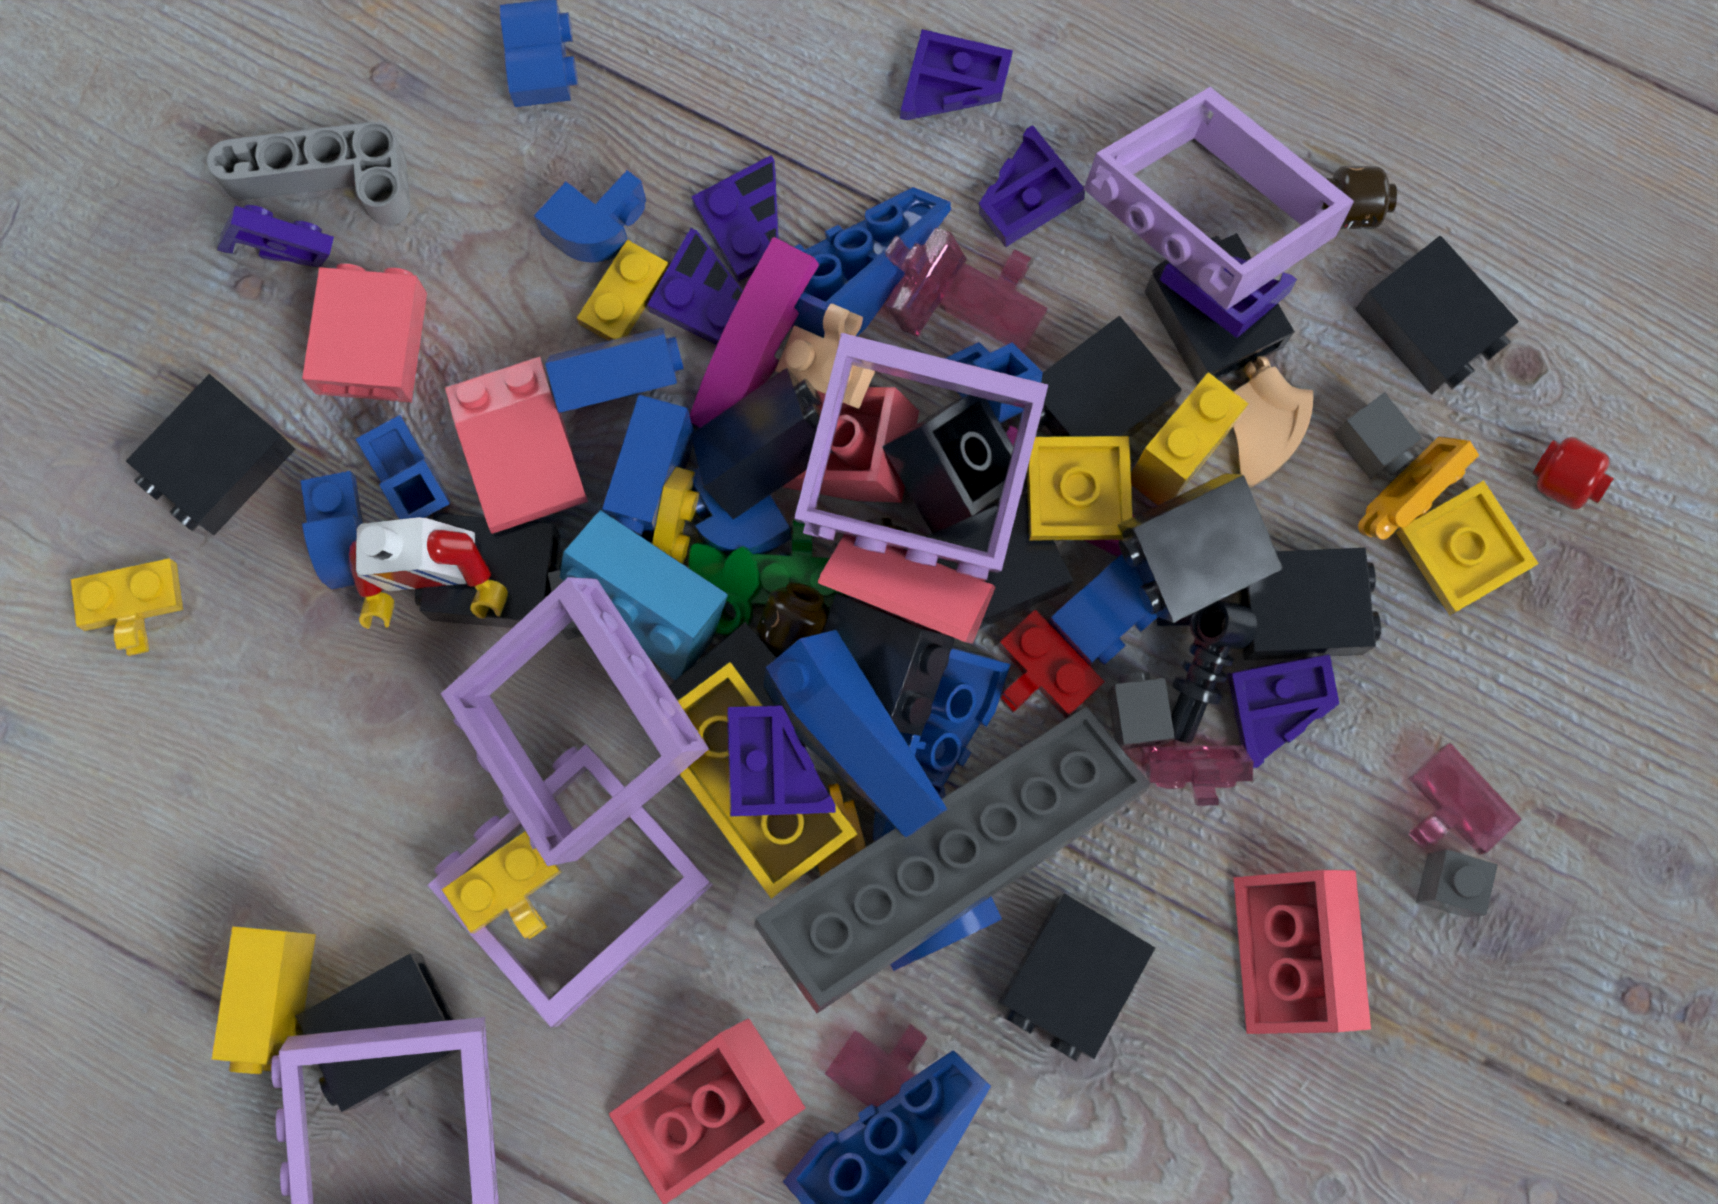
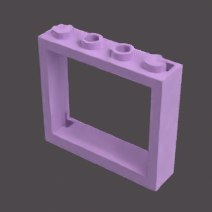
[1084,87,1354,310]
[794,333,1048,580]
[441,577,709,866]
[428,744,713,1027]
[271,1017,499,1204]

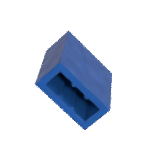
[545,328,684,413]
[602,395,694,544]

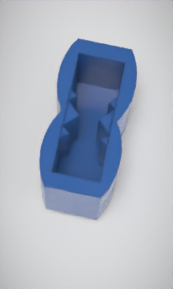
[500,0,578,107]
[1048,554,1158,665]

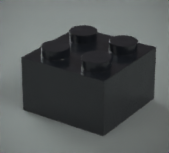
[882,395,1027,534]

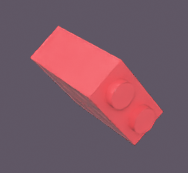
[302,264,427,403]

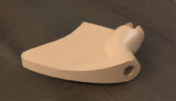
[1232,356,1313,488]

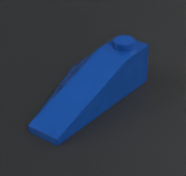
[791,187,951,338]
[763,630,947,838]
[873,646,1011,841]
[782,1050,991,1204]

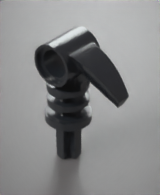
[1156,600,1257,744]

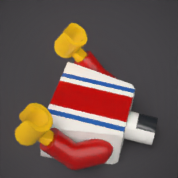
[349,518,508,629]

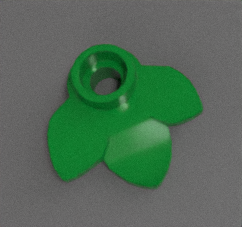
[689,543,759,636]

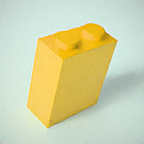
[1131,372,1249,505]
[211,926,316,1074]

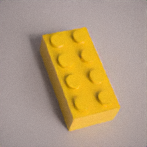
[678,662,857,899]

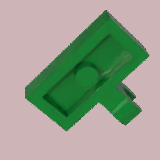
[750,520,850,610]

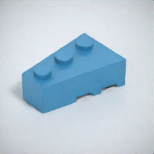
[559,510,728,680]

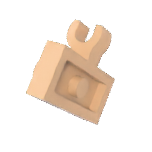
[775,303,875,409]

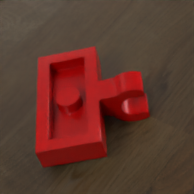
[997,609,1105,718]

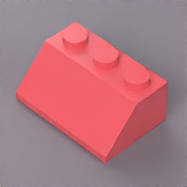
[818,534,995,644]
[1233,870,1371,1034]

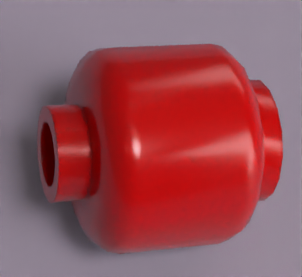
[1532,437,1614,510]

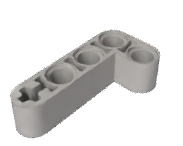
[207,122,410,226]

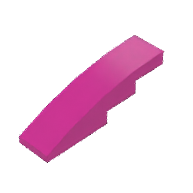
[690,237,819,428]

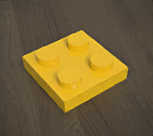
[1027,436,1133,540]
[1396,480,1539,616]

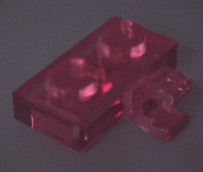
[885,227,967,337]
[940,249,1048,353]
[1408,743,1522,855]
[1142,745,1254,806]
[825,1024,927,1107]

